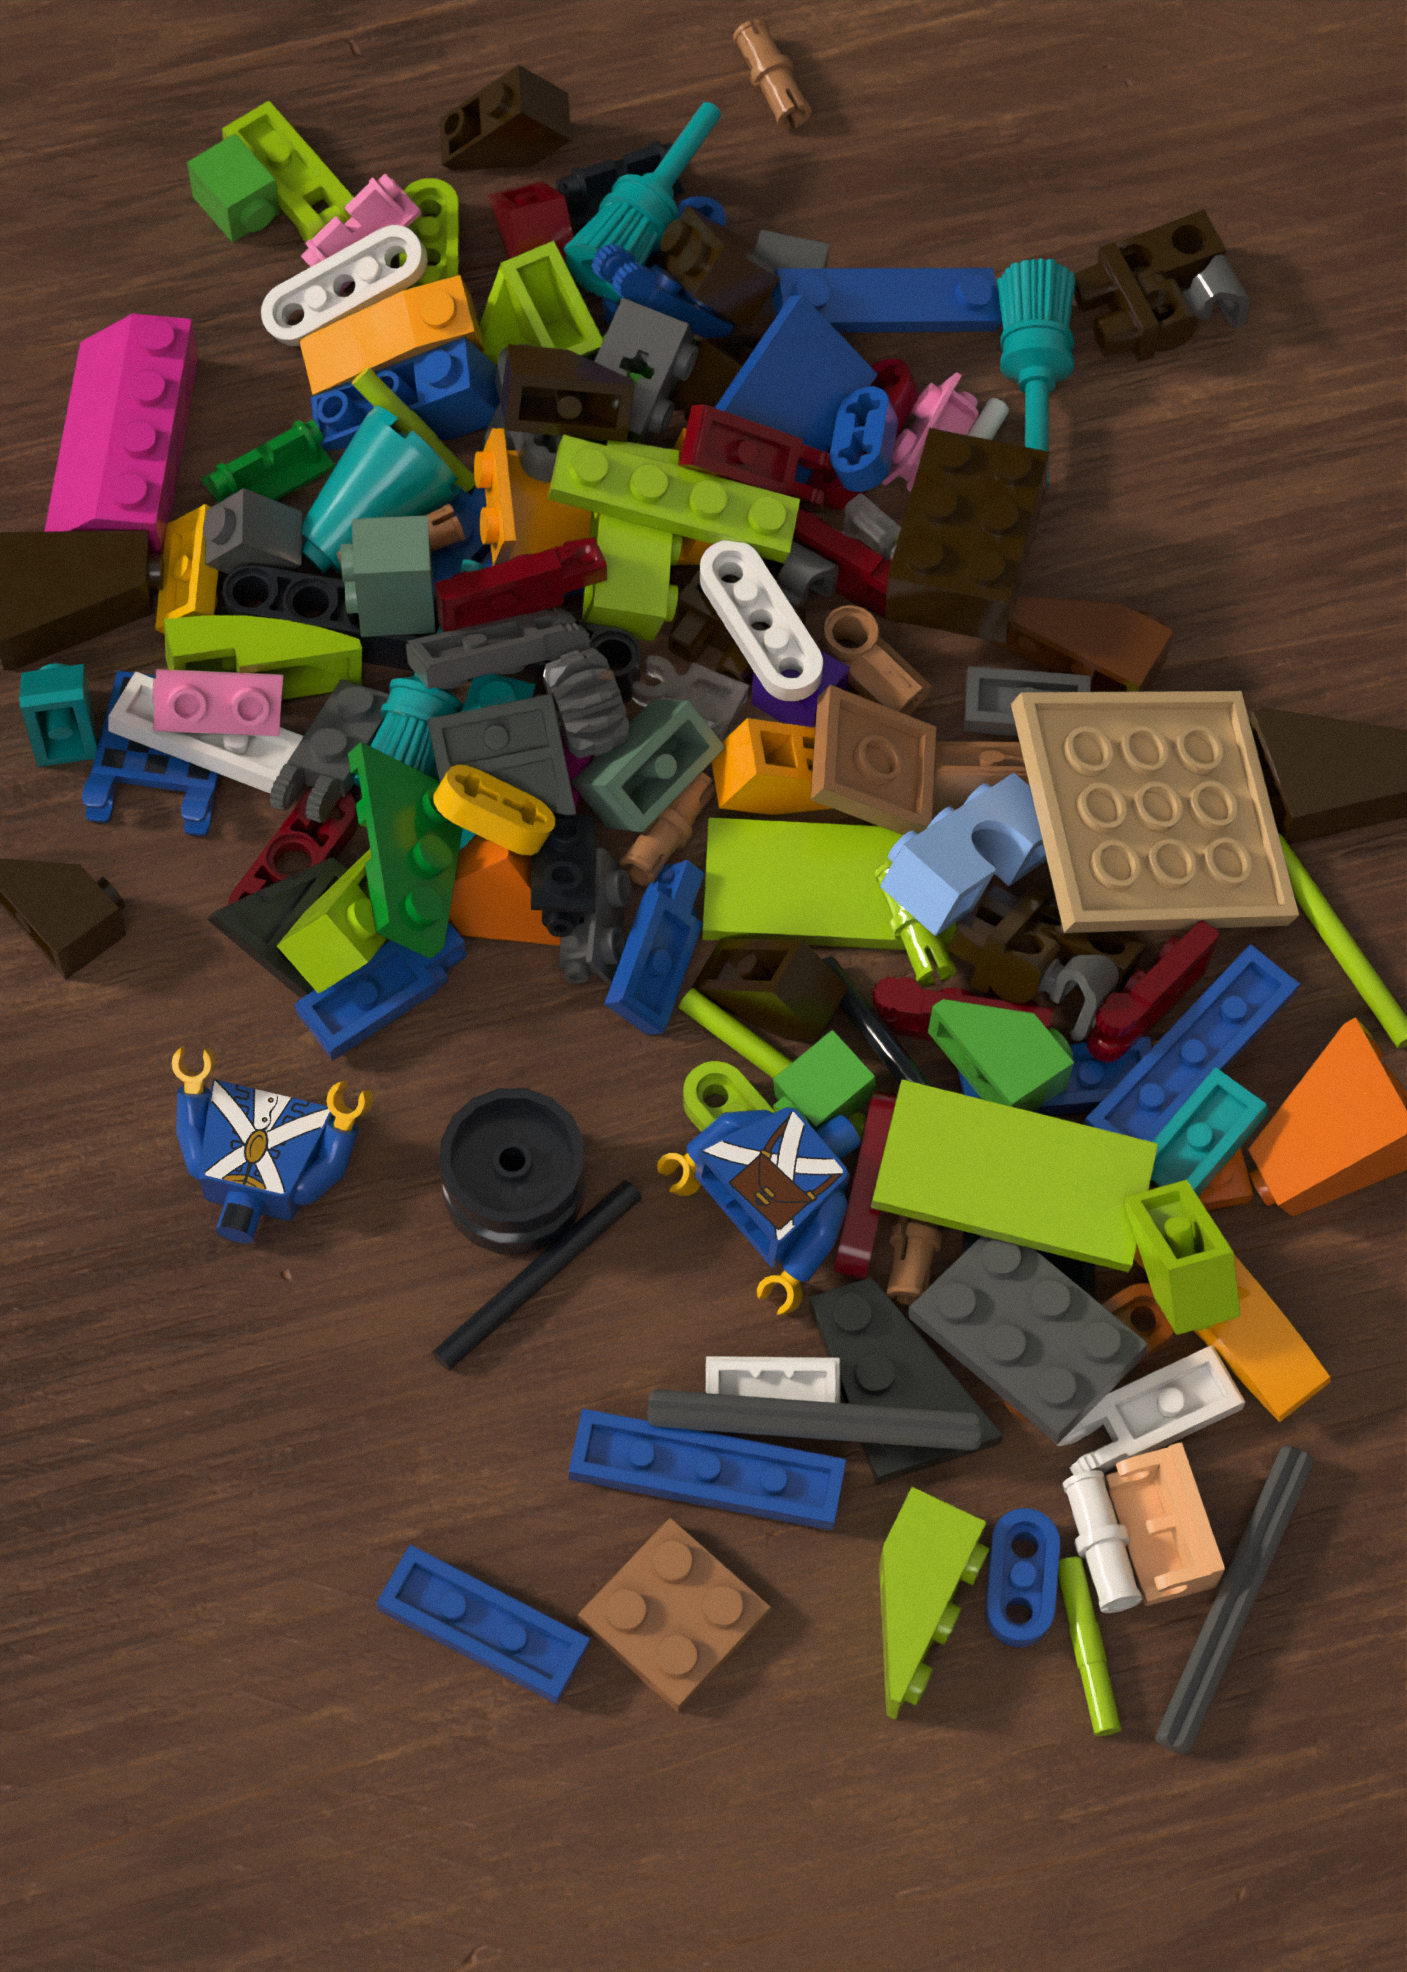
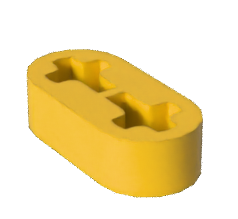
[433,765,555,855]

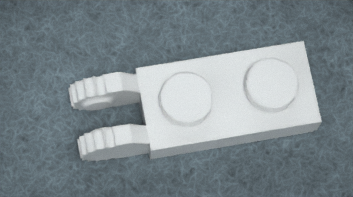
[1057,1345,1246,1475]

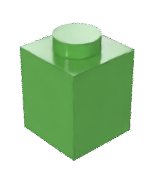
[187,134,280,243]
[773,1030,876,1130]

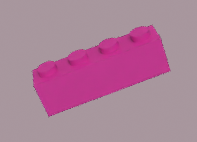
[44,314,198,554]

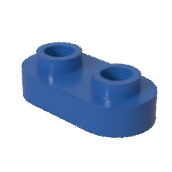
[984,1508,1060,1648]

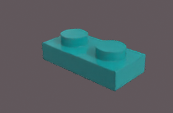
[1150,1067,1269,1197]

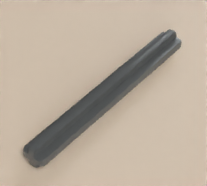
[647,1389,982,1451]
[1156,1445,1314,1755]

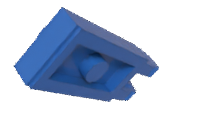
[591,243,734,339]

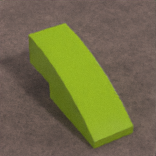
[164,615,362,700]

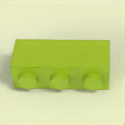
[582,440,682,642]

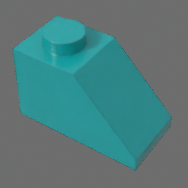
[19,663,98,767]

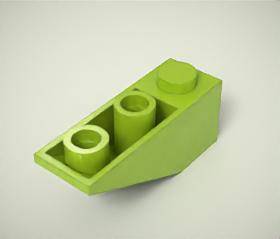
[277,849,387,994]
[879,1487,990,1720]

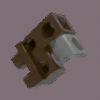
[1073,209,1251,362]
[668,540,839,692]
[949,885,1146,1041]

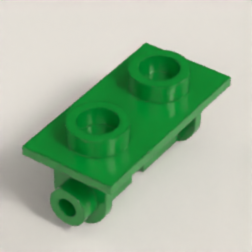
[201,420,335,504]

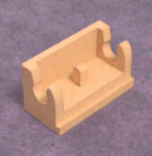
[1105,1442,1225,1607]

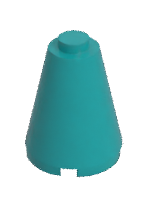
[301,405,463,574]

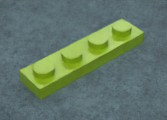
[547,435,800,563]

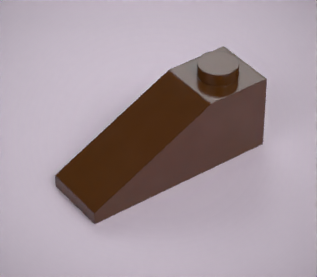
[984,596,1174,692]

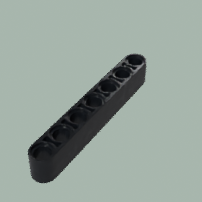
[223,565,640,704]

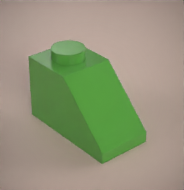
[928,999,1074,1112]

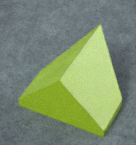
[479,241,603,365]

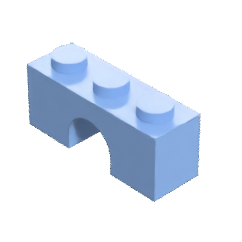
[880,773,1046,936]

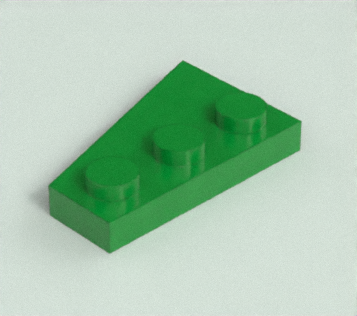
[348,742,463,959]

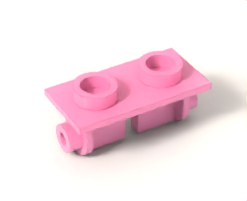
[301,173,422,294]
[882,372,978,493]
[152,669,283,736]

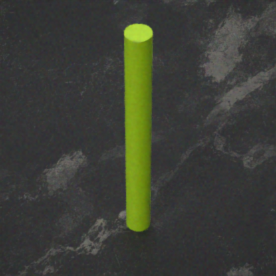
[1278,834,1407,1049]
[679,988,866,1140]

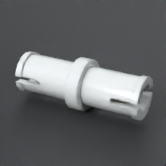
[1063,1470,1142,1613]

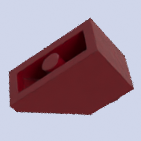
[487,181,574,268]

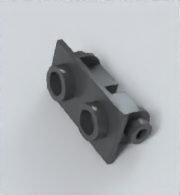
[558,847,632,987]

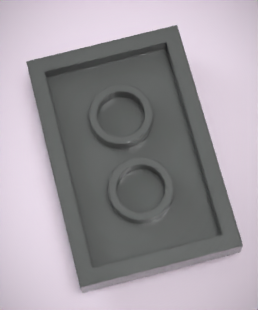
[909,1236,1148,1445]

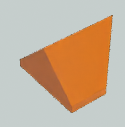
[448,834,561,946]

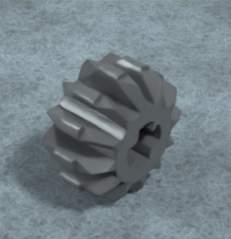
[543,648,630,759]

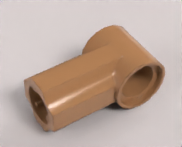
[819,605,932,716]

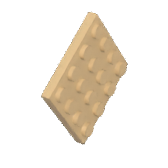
[1011,691,1299,933]

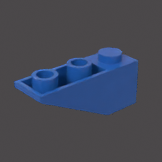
[311,337,501,451]

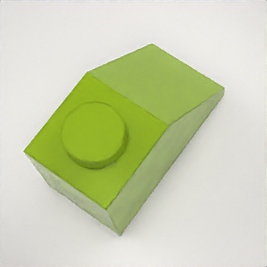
[1124,1180,1241,1335]

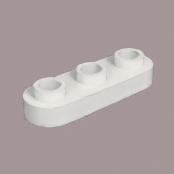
[261,225,427,346]
[700,540,823,701]

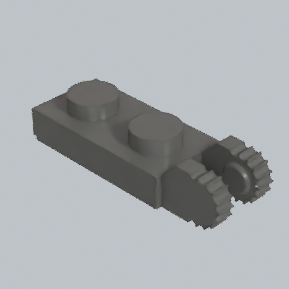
[406,607,592,689]
[270,679,389,823]

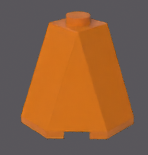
[1248,1017,1407,1217]

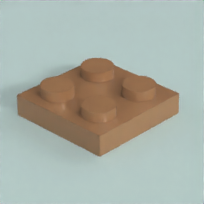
[811,685,936,835]
[577,1518,771,1712]

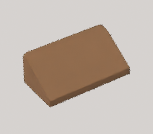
[933,741,1030,813]

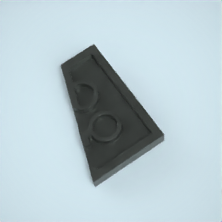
[808,1277,1004,1485]

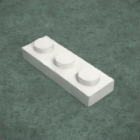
[108,671,304,794]

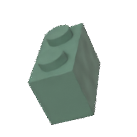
[341,515,436,637]
[571,699,725,832]

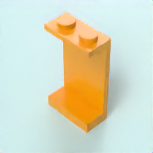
[474,428,713,565]

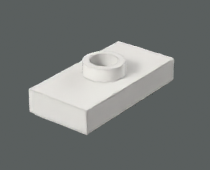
[706,1356,841,1403]

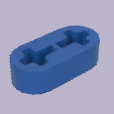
[830,387,898,492]

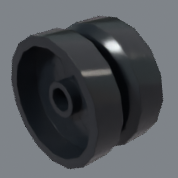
[440,1088,584,1254]

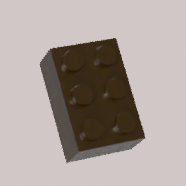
[885,428,1049,644]

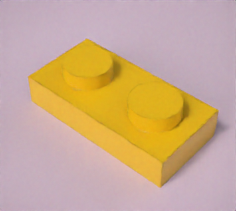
[155,504,218,634]

